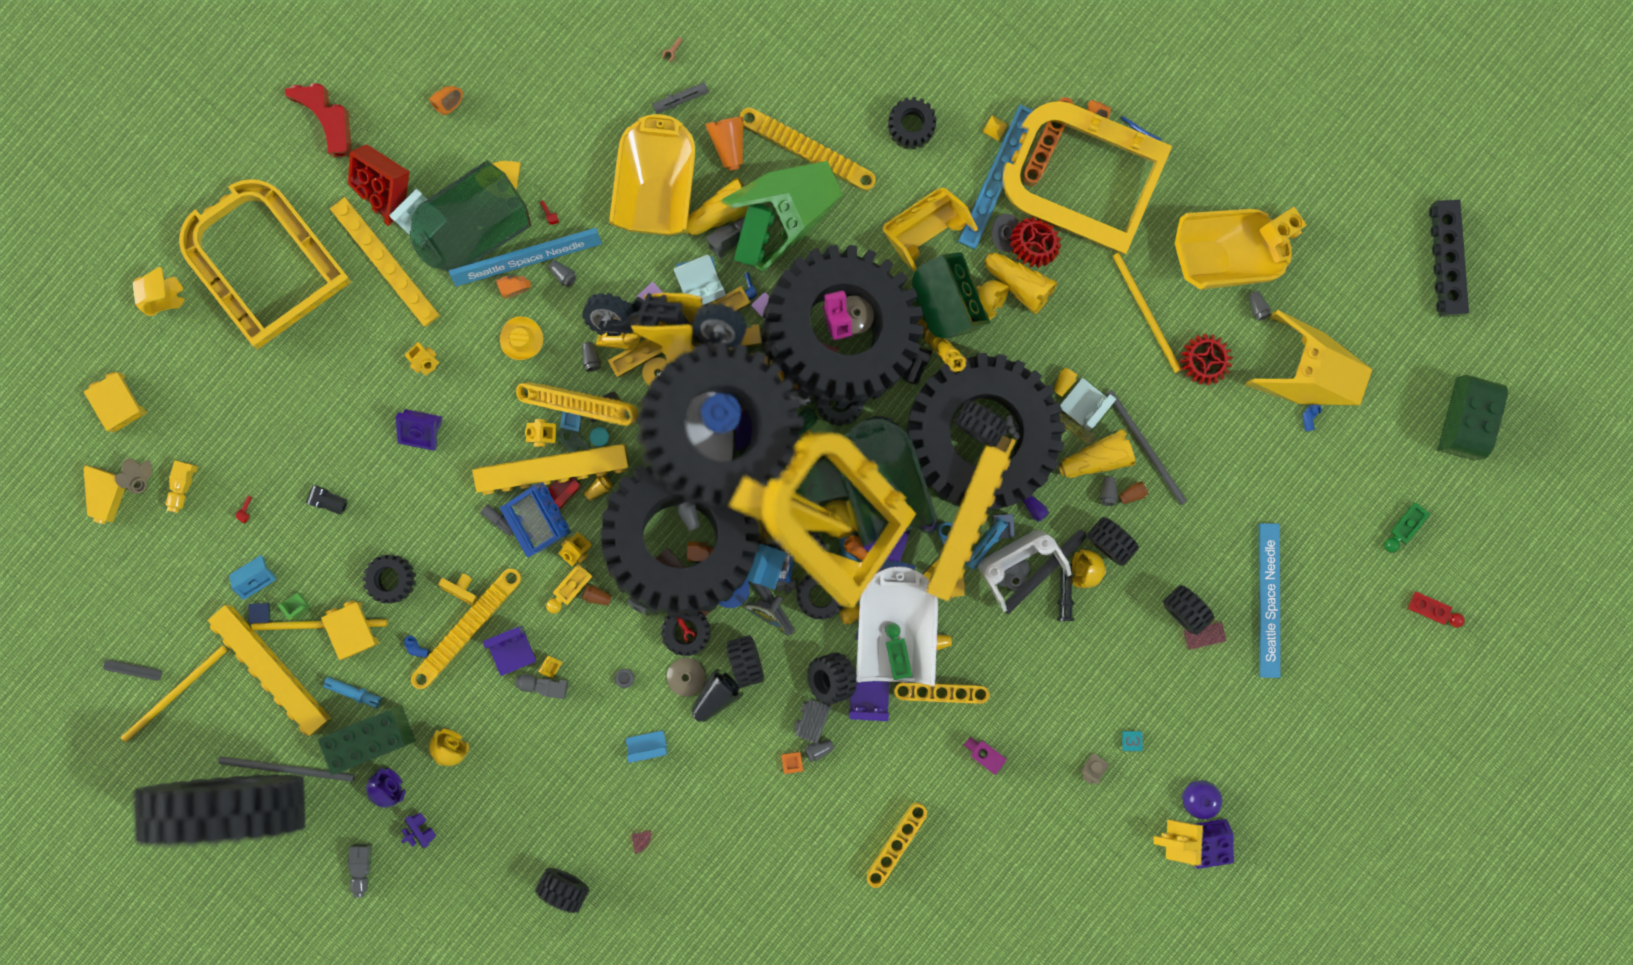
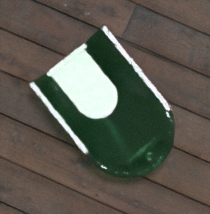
[410,160,532,272]
[840,419,938,546]

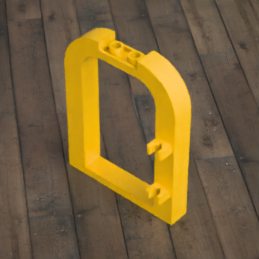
[1002,101,1172,254]
[179,179,351,350]
[763,433,916,608]

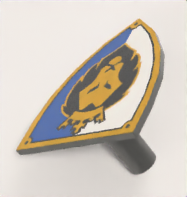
[744,596,785,631]

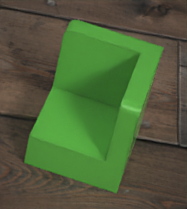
[278,592,311,620]

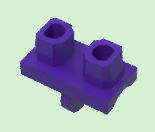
[401,813,436,849]

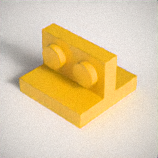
[1153,819,1203,865]

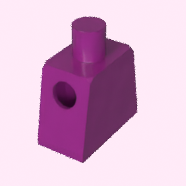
[964,736,1008,775]

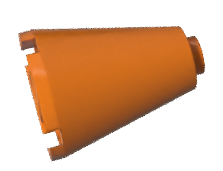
[705,116,744,171]

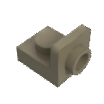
[1080,753,1109,785]

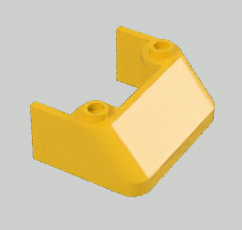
[883,188,978,272]

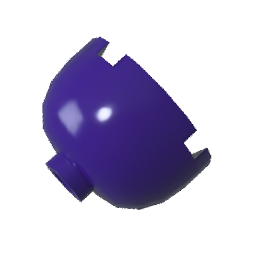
[366,768,405,808]
[1182,780,1222,819]

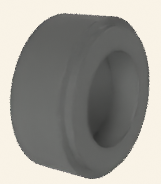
[615,668,635,688]

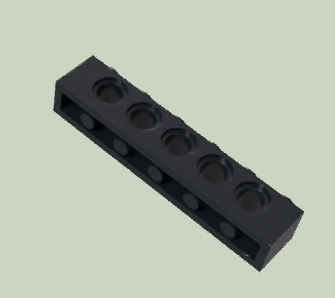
[1429,199,1469,317]

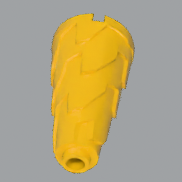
[686,177,749,236]
[984,252,1058,314]
[1058,429,1136,478]

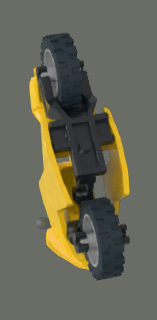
[582,293,747,363]

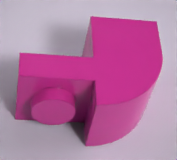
[823,291,852,340]

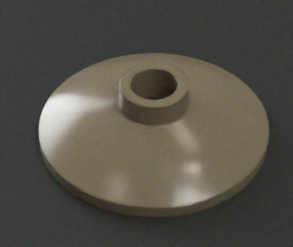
[846,296,874,334]
[667,658,705,696]

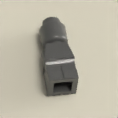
[706,216,745,259]
[515,674,569,699]
[348,844,373,897]

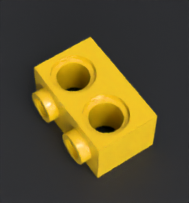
[1259,207,1307,249]

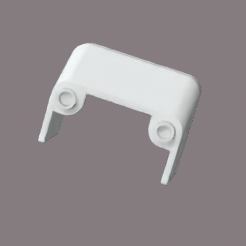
[978,529,1071,612]

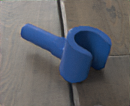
[744,272,757,300]

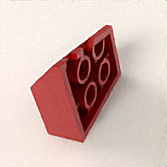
[347,144,410,226]

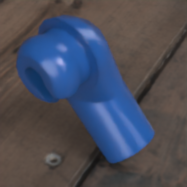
[1302,404,1322,432]
[404,635,429,658]

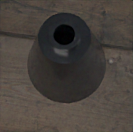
[691,669,744,722]

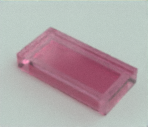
[1184,622,1227,650]

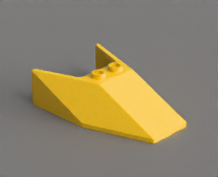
[1245,310,1372,405]
[730,477,851,531]

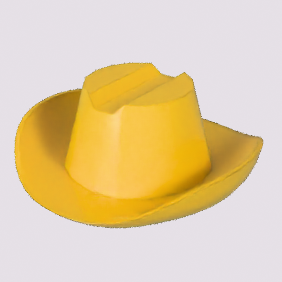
[500,316,543,360]

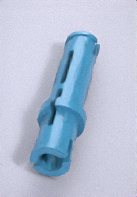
[965,517,1008,570]
[323,676,382,709]

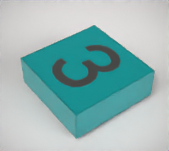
[1122,731,1143,751]

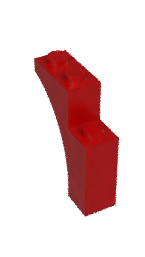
[285,83,352,157]

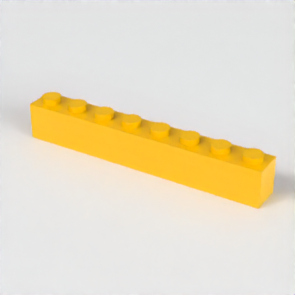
[472,443,630,495]
[925,445,1010,601]
[207,605,332,736]

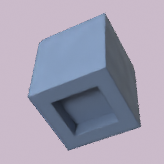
[992,514,1015,538]

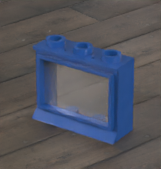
[499,482,572,558]

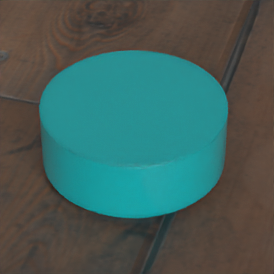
[590,427,610,447]

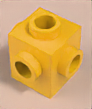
[405,342,440,376]
[525,419,556,447]
[558,532,592,567]

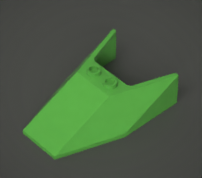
[721,161,843,272]

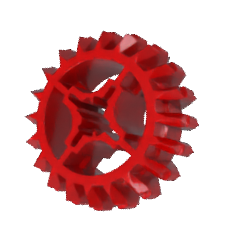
[1010,217,1061,268]
[1180,334,1233,386]

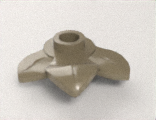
[115,458,152,494]

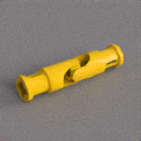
[924,329,966,371]

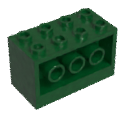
[317,706,416,776]

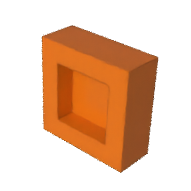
[781,751,803,774]

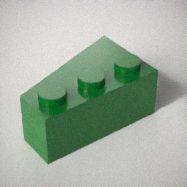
[734,203,775,267]

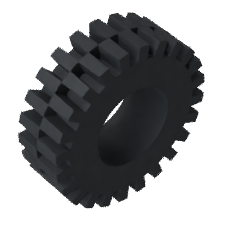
[761,245,923,408]
[637,343,804,508]
[906,353,1065,510]
[601,464,760,617]
[134,775,306,846]

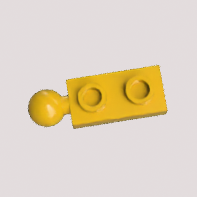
[546,564,593,614]

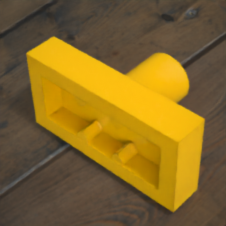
[438,574,477,606]

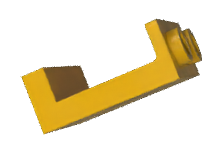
[84,372,147,433]
[321,600,380,660]

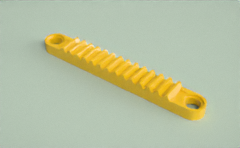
[740,108,875,191]
[516,382,638,425]
[411,569,522,689]

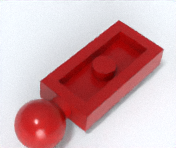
[1407,591,1465,628]

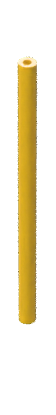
[1112,253,1182,373]
[251,619,388,630]
[121,645,228,742]

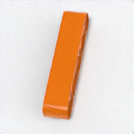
[1022,97,1073,187]

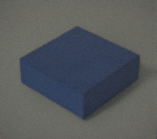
[249,603,270,623]

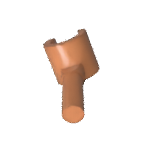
[662,38,682,62]

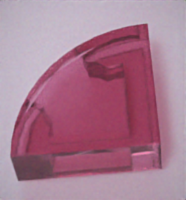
[632,830,652,854]

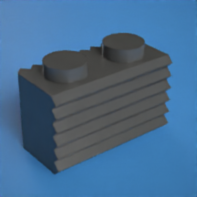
[793,698,831,744]

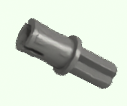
[481,504,513,536]

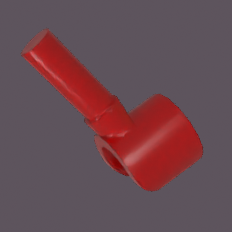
[540,200,559,225]
[236,495,252,524]
[677,618,695,641]

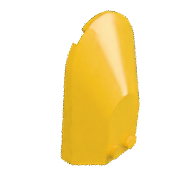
[609,114,696,236]
[1175,209,1292,290]

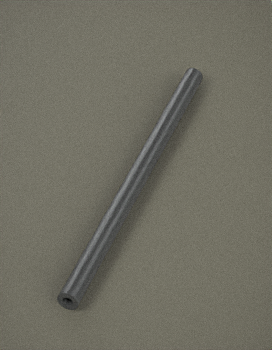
[1106,390,1187,505]
[219,756,355,782]

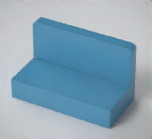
[747,543,787,589]
[229,555,276,600]
[626,730,668,763]

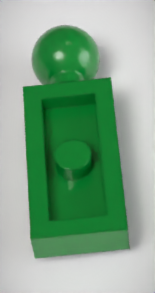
[1384,502,1431,553]
[885,623,912,680]

